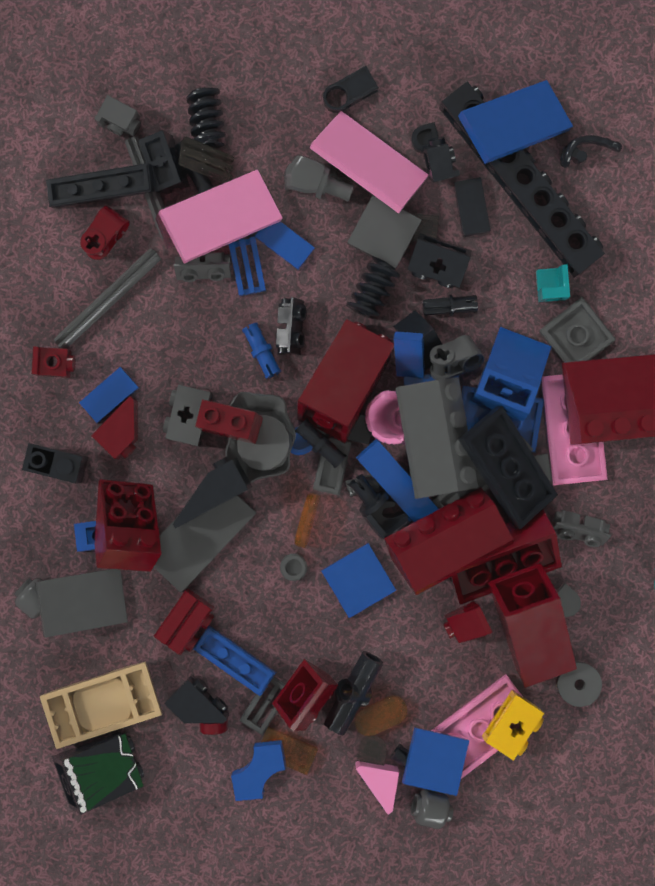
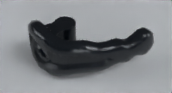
[560,135,622,168]

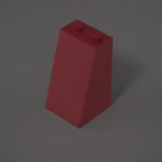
[297,319,394,444]
[488,563,577,688]

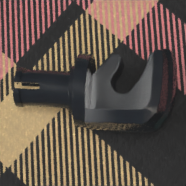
[349,474,412,539]

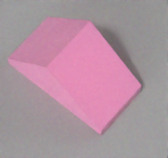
[355,760,399,815]

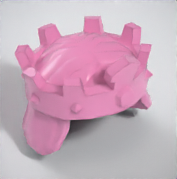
[365,390,405,445]

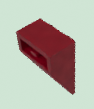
[95,479,162,572]

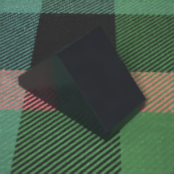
[393,310,442,370]

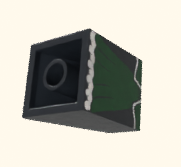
[51,732,144,815]

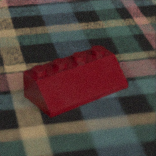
[384,487,514,595]
[450,510,562,605]

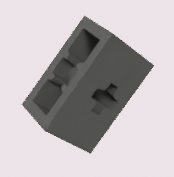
[163,385,213,446]

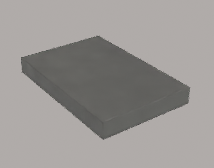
[36,569,128,638]

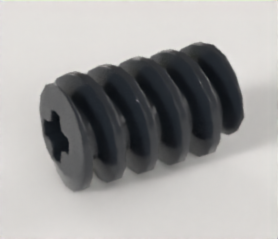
[186,87,226,150]
[346,256,401,318]

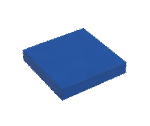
[321,543,396,618]
[402,727,469,796]

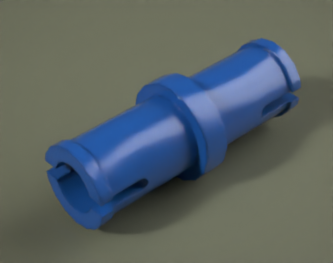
[242,322,282,379]

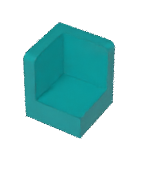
[536,264,570,302]

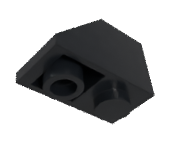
[22,443,88,484]
[164,676,229,723]

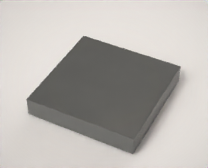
[347,195,422,270]
[539,297,616,363]

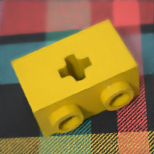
[482,690,544,761]

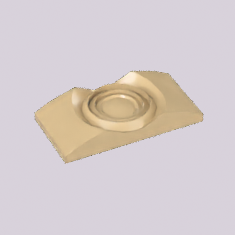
[40,661,163,749]

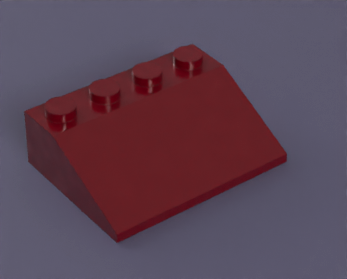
[562,354,655,445]

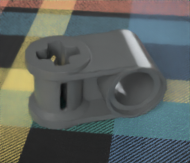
[430,335,484,380]

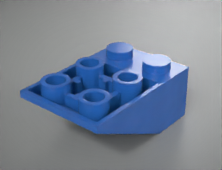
[472,327,551,421]

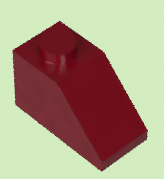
[91,396,138,459]
[443,601,493,643]

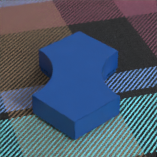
[231,740,286,801]

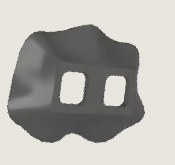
[225,391,296,483]

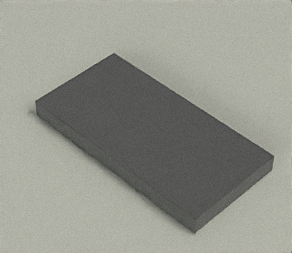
[154,495,257,593]

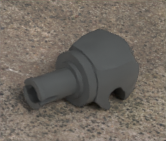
[284,155,354,202]

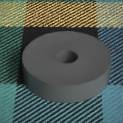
[556,661,602,707]

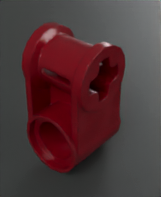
[80,205,130,260]

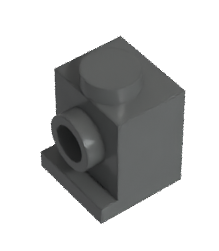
[95,95,141,136]

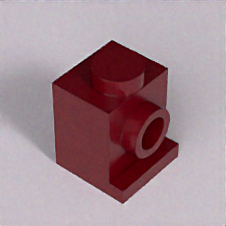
[32,346,76,378]

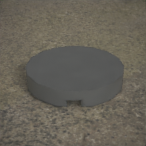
[237,415,292,471]

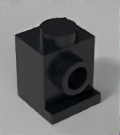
[422,136,460,183]

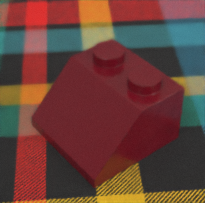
[272,659,338,731]

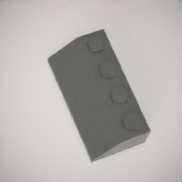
[395,377,478,499]

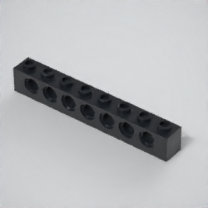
[439,81,605,278]

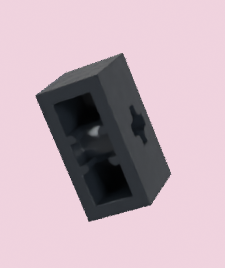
[407,233,472,288]

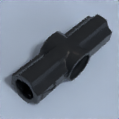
[324,651,383,735]

